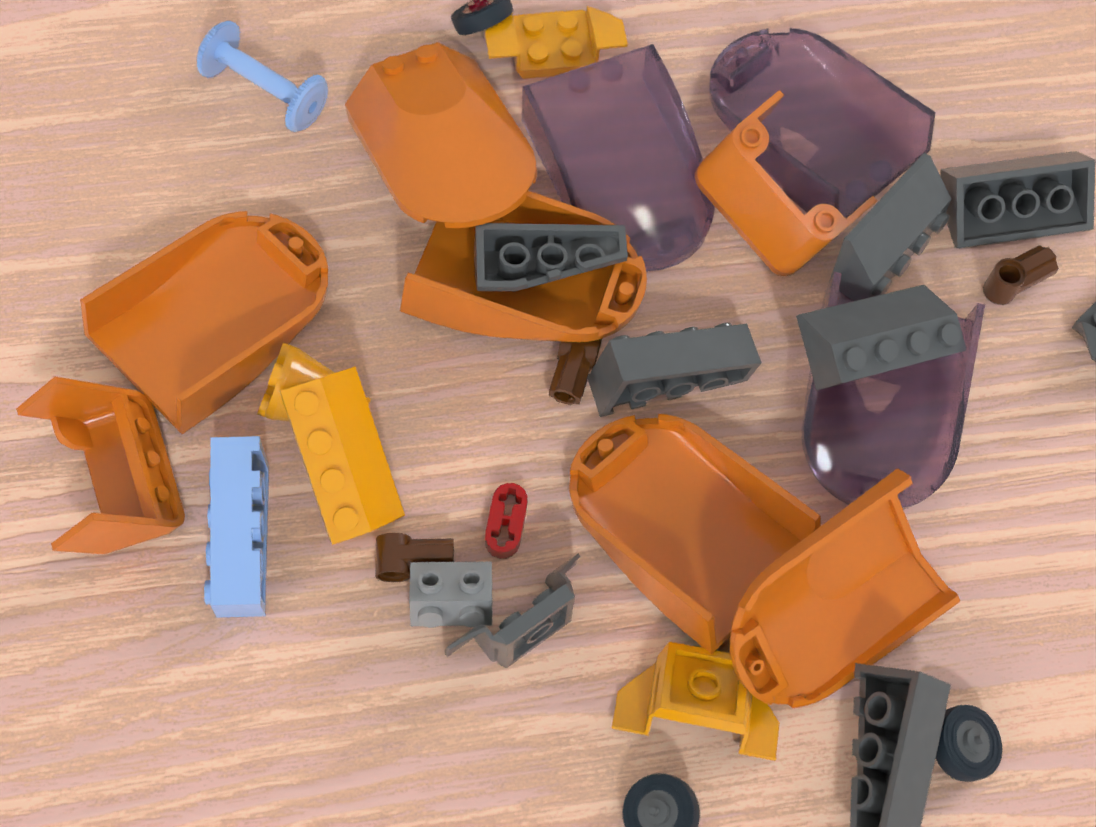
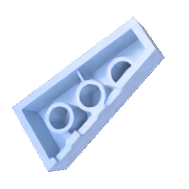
[204,436,269,618]

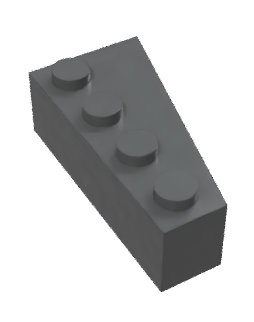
[587,323,762,417]
[850,663,951,827]

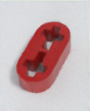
[485,483,528,559]

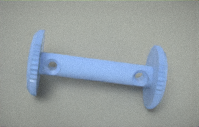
[197,21,328,132]

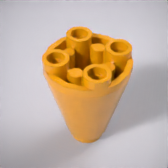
[257,343,371,421]

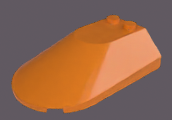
[345,42,537,228]
[730,468,960,708]

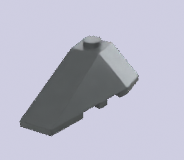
[474,223,628,291]

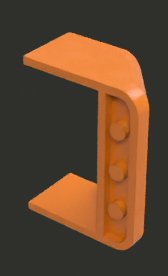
[695,90,877,276]
[16,376,185,554]

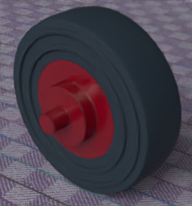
[451,0,513,35]

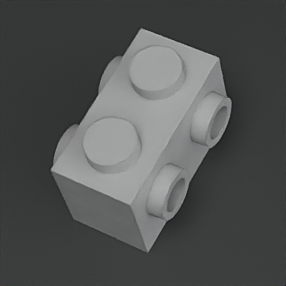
[409,562,492,628]

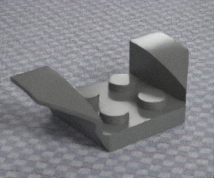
[445,553,581,668]

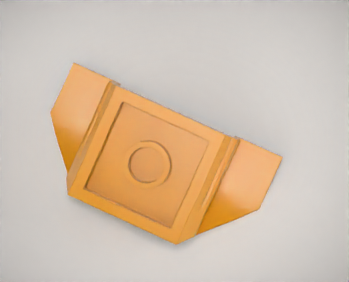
[485,5,628,79]
[611,641,780,761]

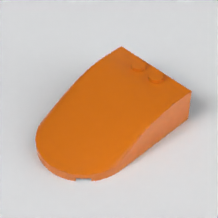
[400,191,647,342]
[80,211,328,434]
[569,414,821,654]

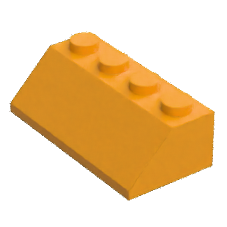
[279,366,405,545]

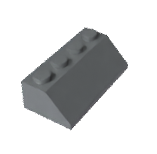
[940,151,1095,248]
[829,152,951,301]
[796,285,967,390]

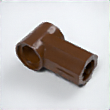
[983,245,1059,305]
[549,339,602,405]
[375,533,454,582]

